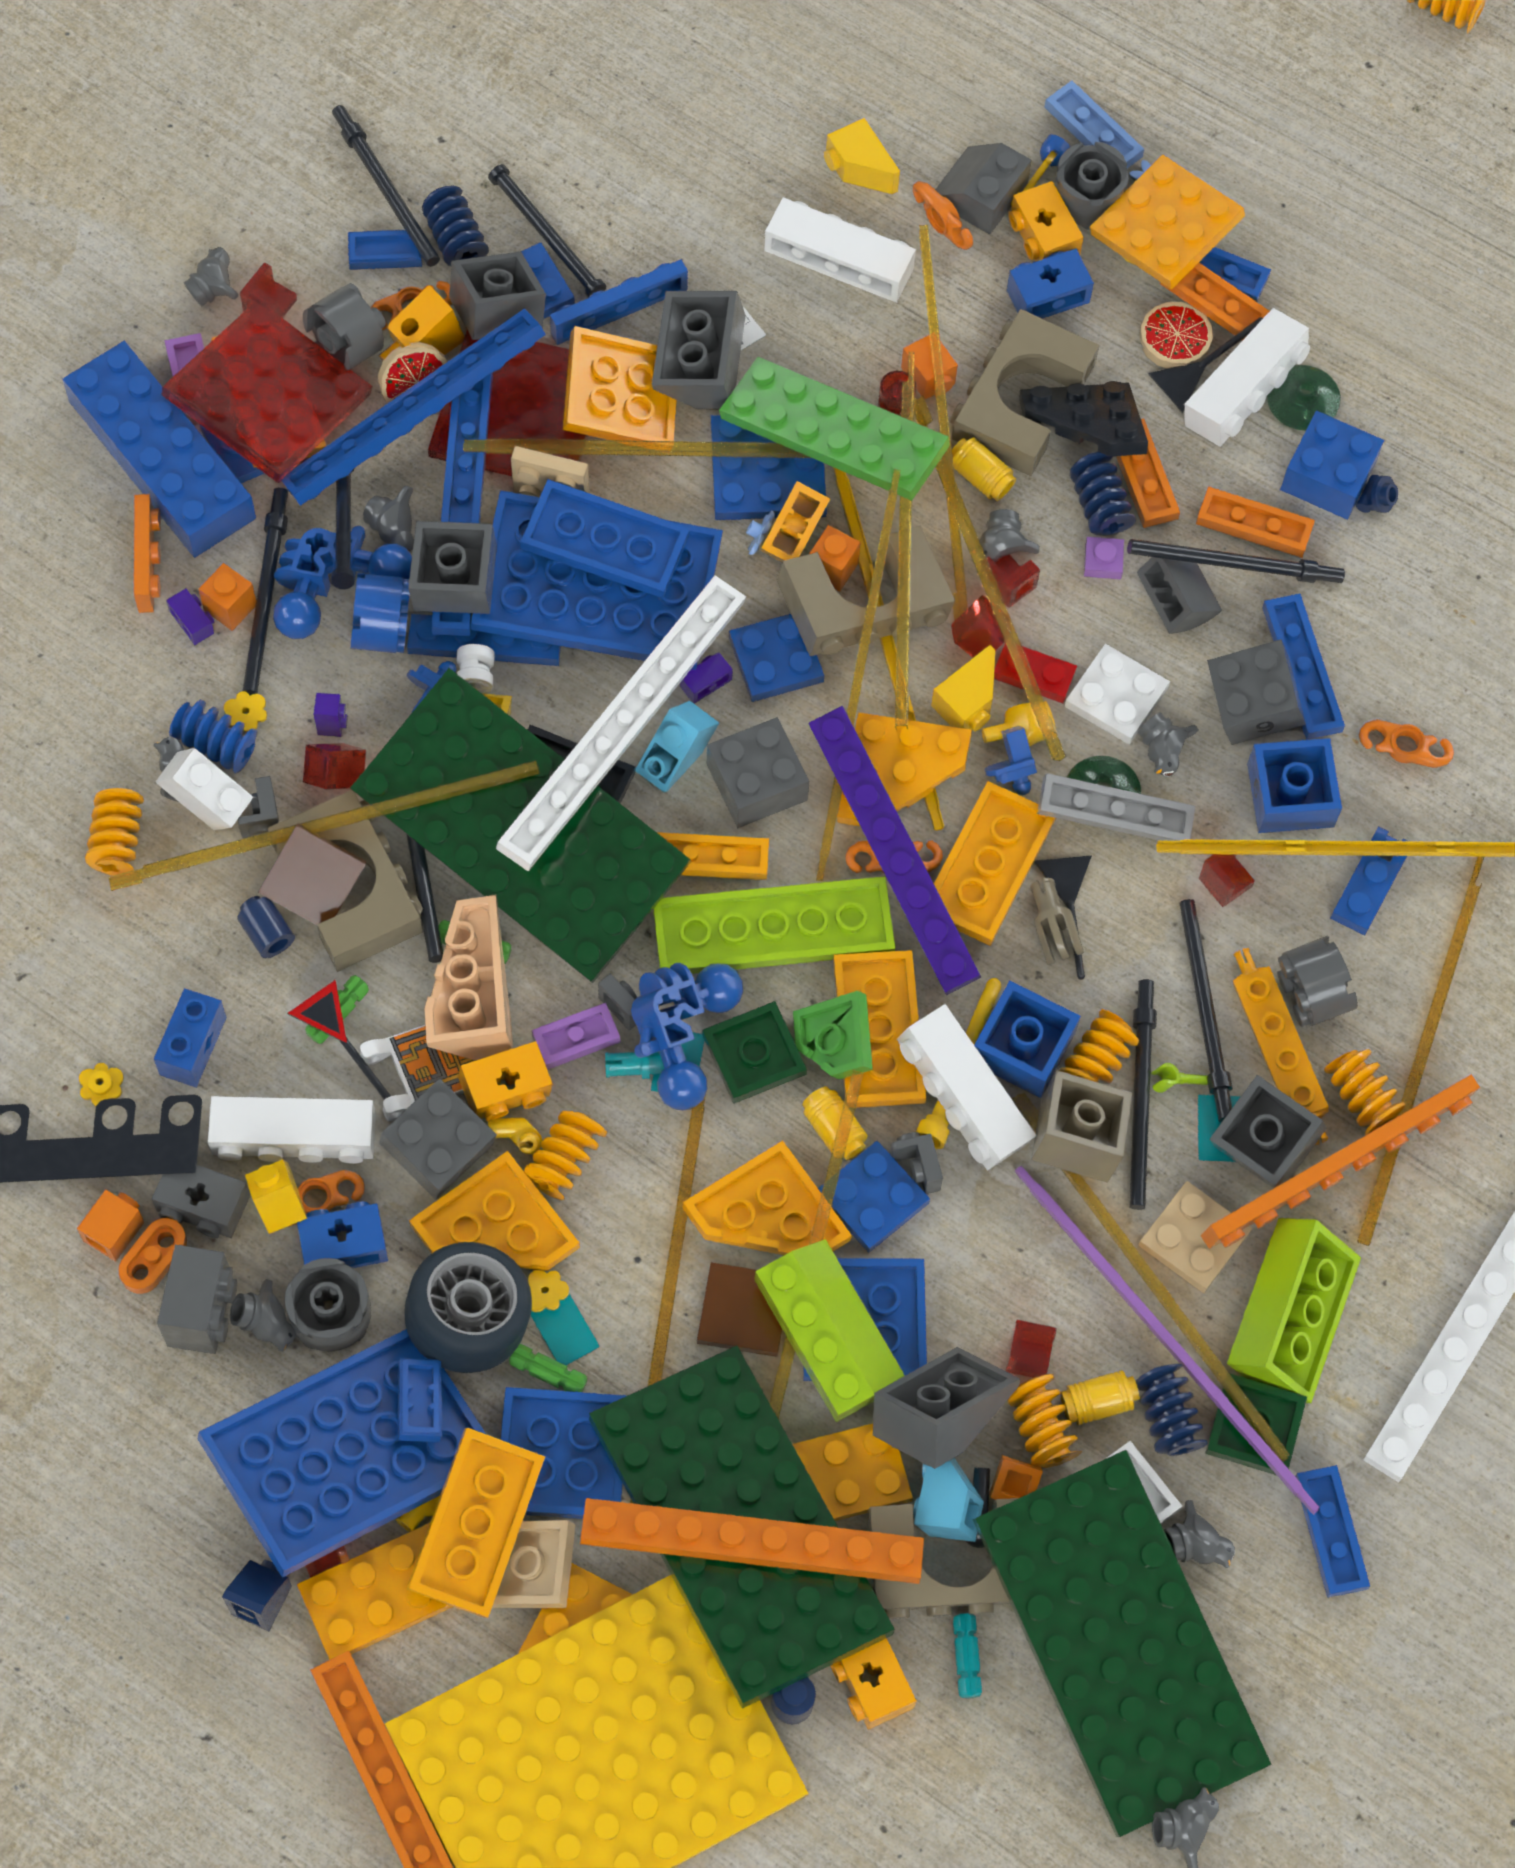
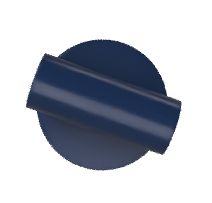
[1356,475,1398,513]

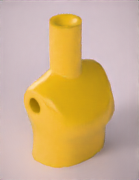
[981,701,1056,747]

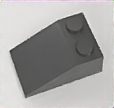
[873,1347,1020,1469]

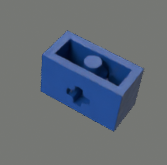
[1007,248,1094,319]
[154,988,227,1088]
[297,1201,388,1268]

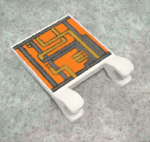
[360,1025,476,1122]

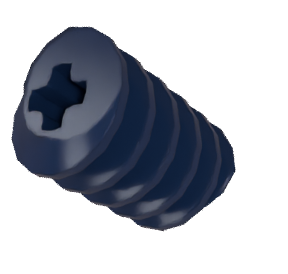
[422,185,489,266]
[1070,452,1136,536]
[1136,1364,1208,1456]

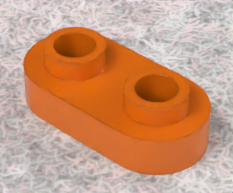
[119,1218,187,1294]

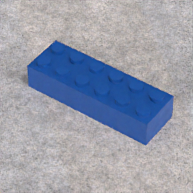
[62,340,256,558]

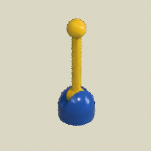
[1011,134,1070,206]

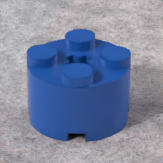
[350,573,410,653]

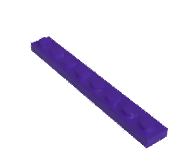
[808,705,981,996]

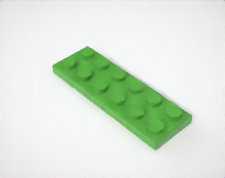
[719,357,950,501]

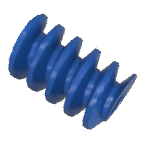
[169,699,257,774]

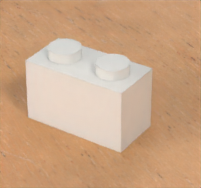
[156,748,253,831]

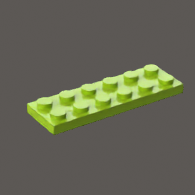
[653,876,895,974]

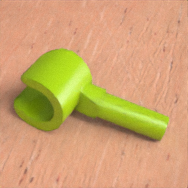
[1151,1063,1208,1093]

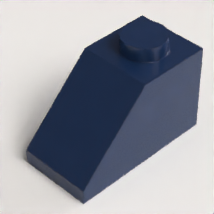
[222,1560,292,1632]

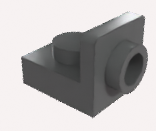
[238,776,279,841]
[598,973,637,1031]
[890,1132,943,1194]

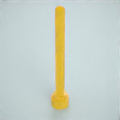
[916,978,1001,1149]

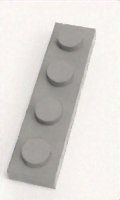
[1037,773,1195,841]

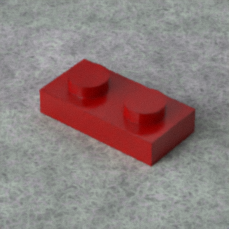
[994,640,1077,704]

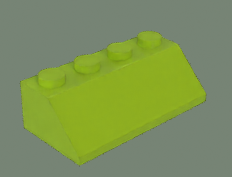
[1227,1218,1361,1403]
[754,1239,905,1423]

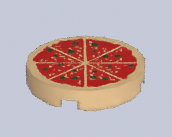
[1139,302,1213,369]
[378,342,447,404]

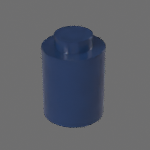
[237,896,295,958]
[771,1677,816,1725]

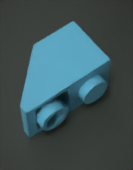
[636,701,719,793]
[913,1458,984,1542]

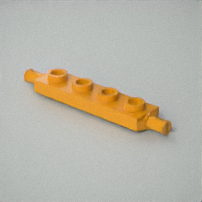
[1233,948,1329,1145]

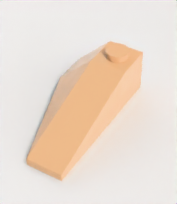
[424,895,513,1060]

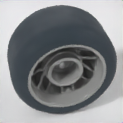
[404,1242,532,1373]

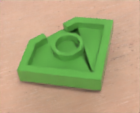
[793,991,873,1079]

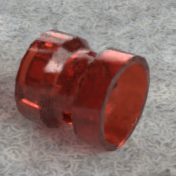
[878,370,917,418]

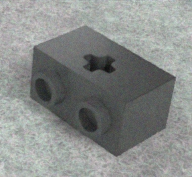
[152,1165,250,1239]

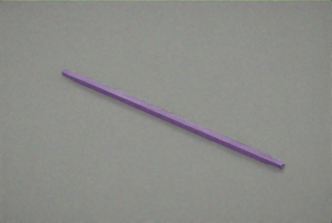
[1015,1166,1319,1515]

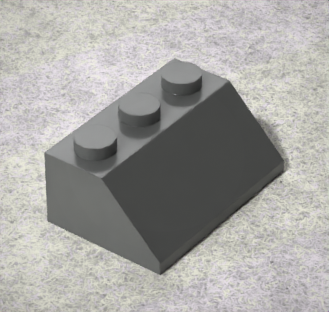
[652,291,746,409]

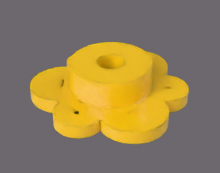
[223,691,267,733]
[79,1063,124,1107]
[528,1270,569,1312]

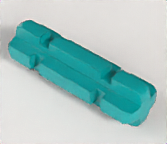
[953,1613,982,1699]

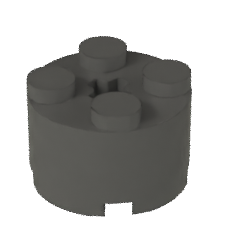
[1054,142,1129,230]
[303,283,386,373]
[1277,936,1358,1027]
[285,1258,372,1352]

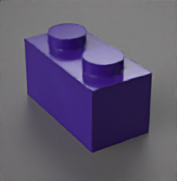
[166,588,215,646]
[680,652,733,704]
[313,693,348,737]

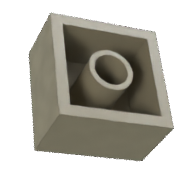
[1031,1070,1132,1183]

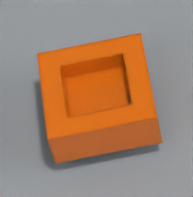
[989,1455,1043,1500]

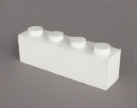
[764,197,916,303]
[1185,308,1310,447]
[897,1004,1037,1171]
[208,1096,376,1164]

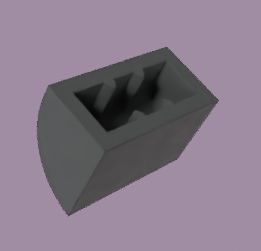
[1137,557,1222,634]

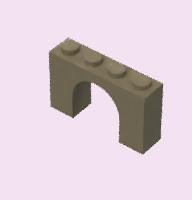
[950,309,1099,476]
[777,526,955,656]
[268,790,423,972]
[868,1498,1018,1619]

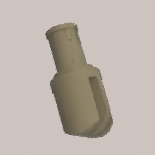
[1030,878,1084,965]

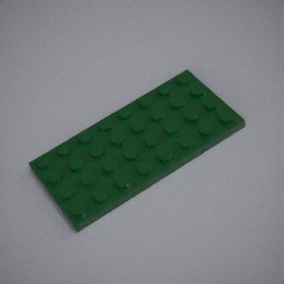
[350,668,692,983]
[589,1345,895,1709]
[972,1450,1272,1837]

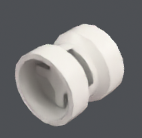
[456,644,495,694]

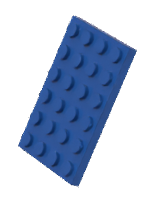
[471,490,723,670]
[197,1329,487,1578]

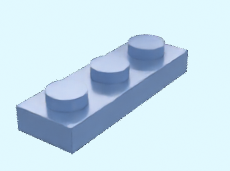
[1044,81,1144,168]

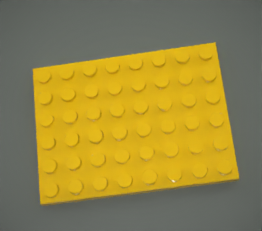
[385,1575,809,1868]

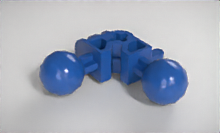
[273,526,412,639]
[631,963,743,1111]

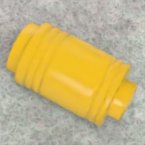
[950,437,1016,501]
[802,1086,868,1160]
[1060,1370,1140,1426]

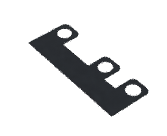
[0,1094,202,1183]

